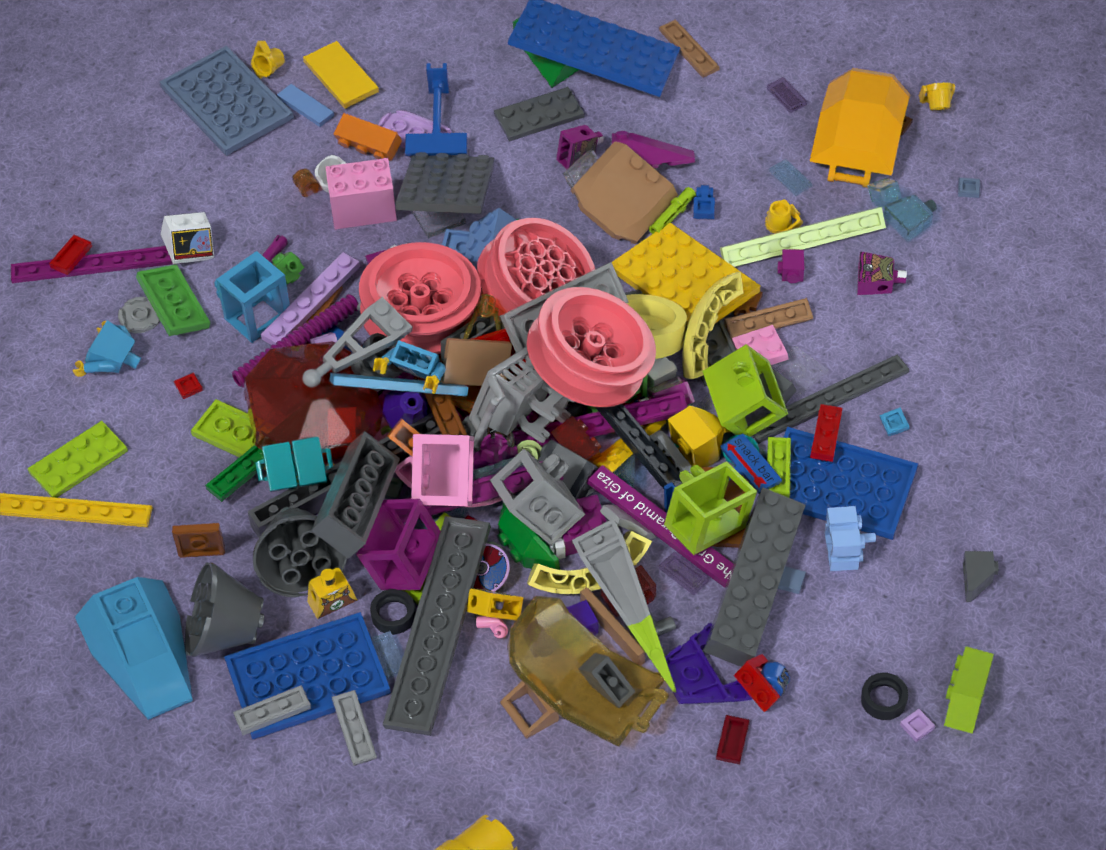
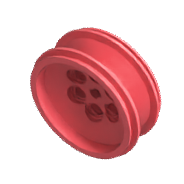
[476,218,595,316]

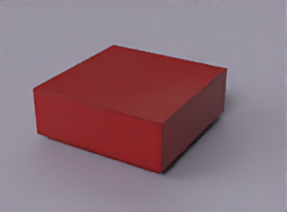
[174,372,203,399]

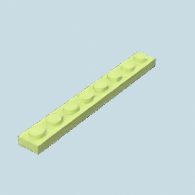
[720,207,886,267]

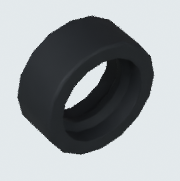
[370,589,416,635]
[861,673,908,720]

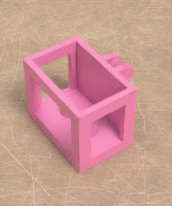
[411,434,474,506]

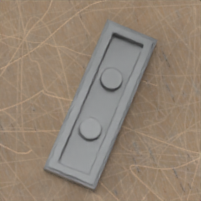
[233,685,311,736]
[332,690,377,766]

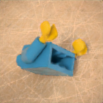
[72,320,142,377]
[373,340,446,394]

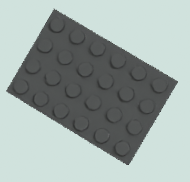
[396,152,494,214]

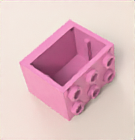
[325,158,397,229]

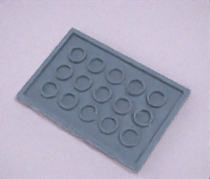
[160,46,294,156]

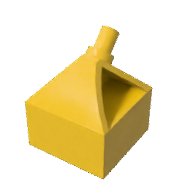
[668,405,731,468]

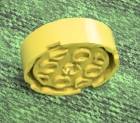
[626,294,687,359]

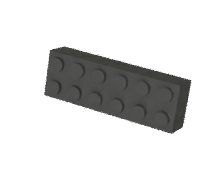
[311,431,400,559]

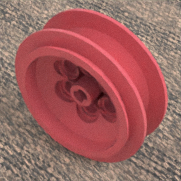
[359,242,481,354]
[527,287,656,407]

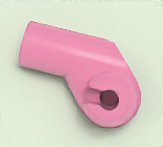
[476,616,508,639]

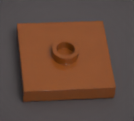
[172,523,225,558]

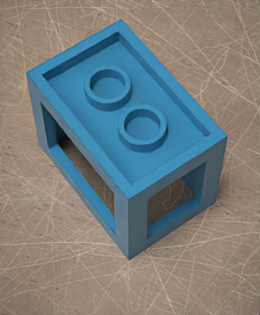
[214,251,290,343]

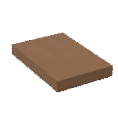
[441,338,512,386]

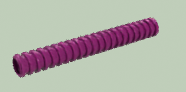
[232,294,359,388]

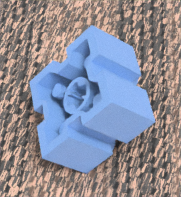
[824,506,876,571]

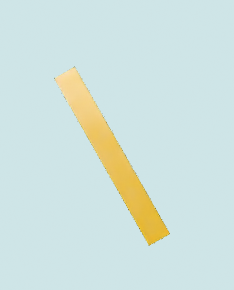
[0,493,153,527]

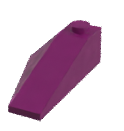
[612,131,695,168]

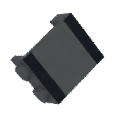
[538,439,599,500]

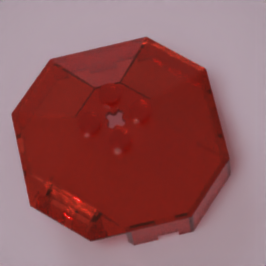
[244,341,383,464]

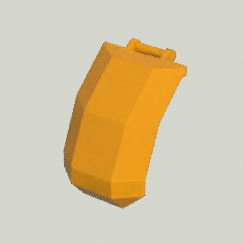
[810,68,911,188]

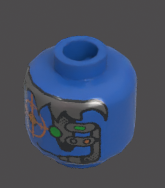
[760,662,790,697]

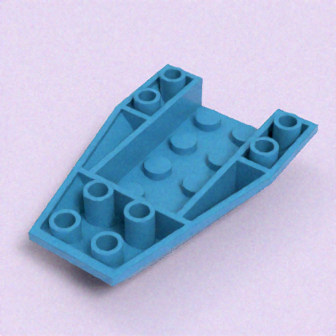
[75,577,193,720]

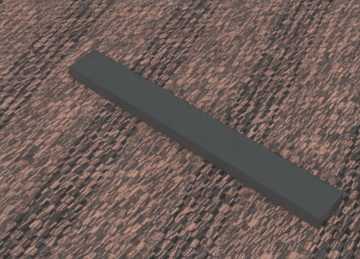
[748,354,910,444]

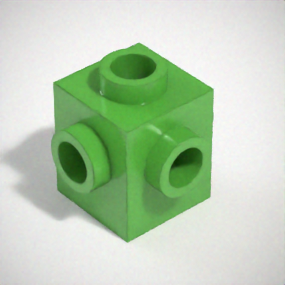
[272,252,305,285]

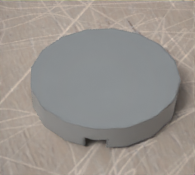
[118,297,160,333]

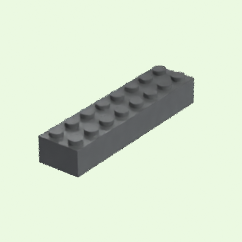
[703,487,805,667]

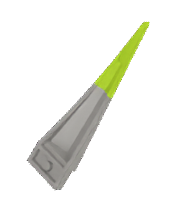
[572,518,676,692]

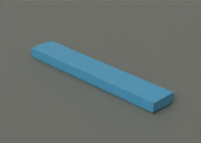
[330,373,468,396]

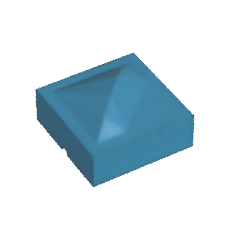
[880,407,909,436]

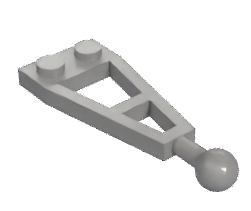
[303,297,412,387]

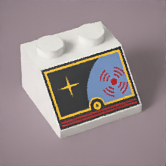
[161,212,214,264]

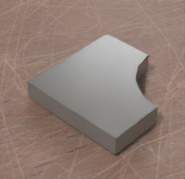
[600,505,657,539]

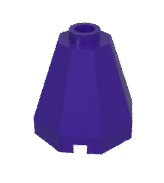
[381,390,429,429]

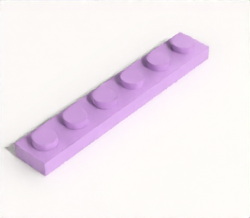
[261,252,360,345]

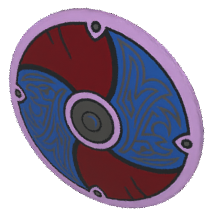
[473,543,510,592]

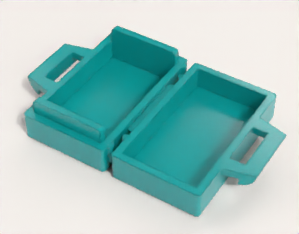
[255,437,334,492]

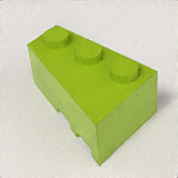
[944,646,994,734]

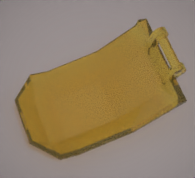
[507,596,669,746]

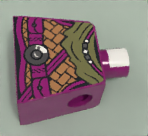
[556,125,604,171]
[857,252,907,295]
[639,376,695,405]

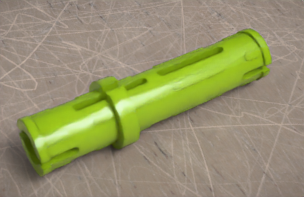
[649,187,696,234]

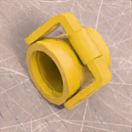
[251,41,285,78]
[919,82,955,111]
[765,199,803,234]

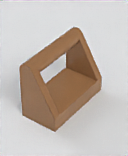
[500,675,559,739]

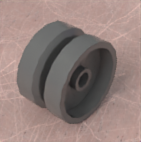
[350,333,404,391]

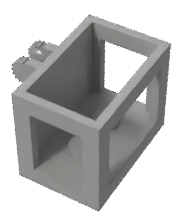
[490,449,585,545]

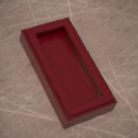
[716,715,750,765]

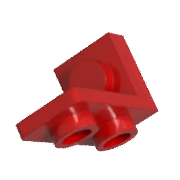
[733,654,780,712]

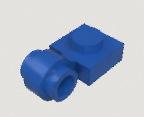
[693,185,715,219]

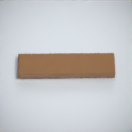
[659,19,720,78]
[724,298,813,339]
[580,587,645,667]

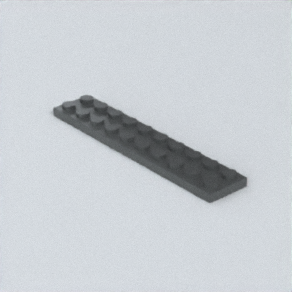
[383,516,491,736]

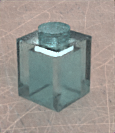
[867,178,903,208]

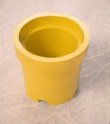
[435,815,517,850]

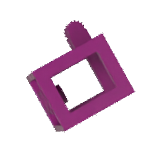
[356,499,441,590]

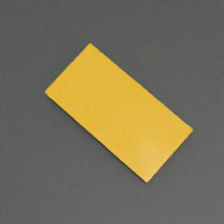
[303,41,379,109]

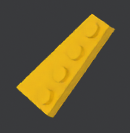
[590,420,667,473]

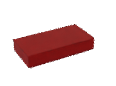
[49,235,92,275]

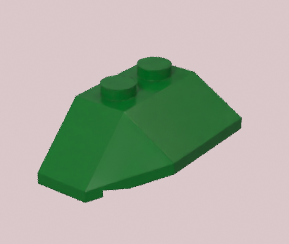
[497,503,560,570]

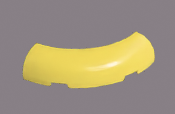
[682,272,744,379]
[527,531,652,594]

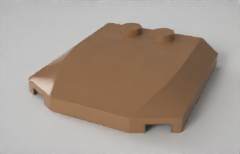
[571,141,678,244]

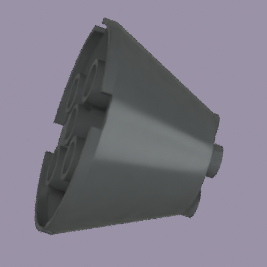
[252,507,347,597]
[185,562,264,657]

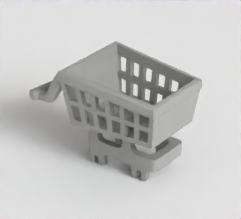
[469,347,575,449]

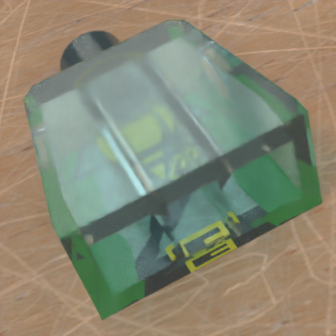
[883,195,937,242]

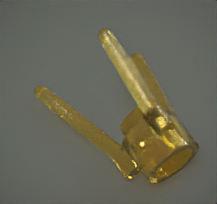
[463,294,501,339]

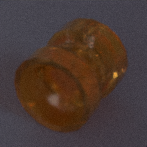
[292,168,320,197]

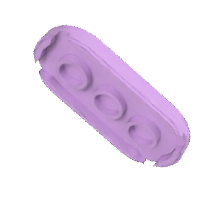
[379,111,452,148]

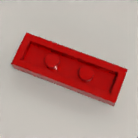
[810,404,843,462]

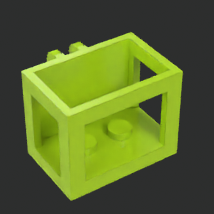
[702,344,788,437]
[664,461,757,555]

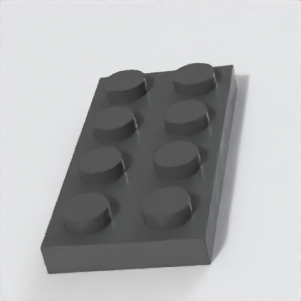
[494,87,584,142]

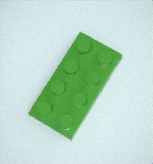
[136,264,210,336]

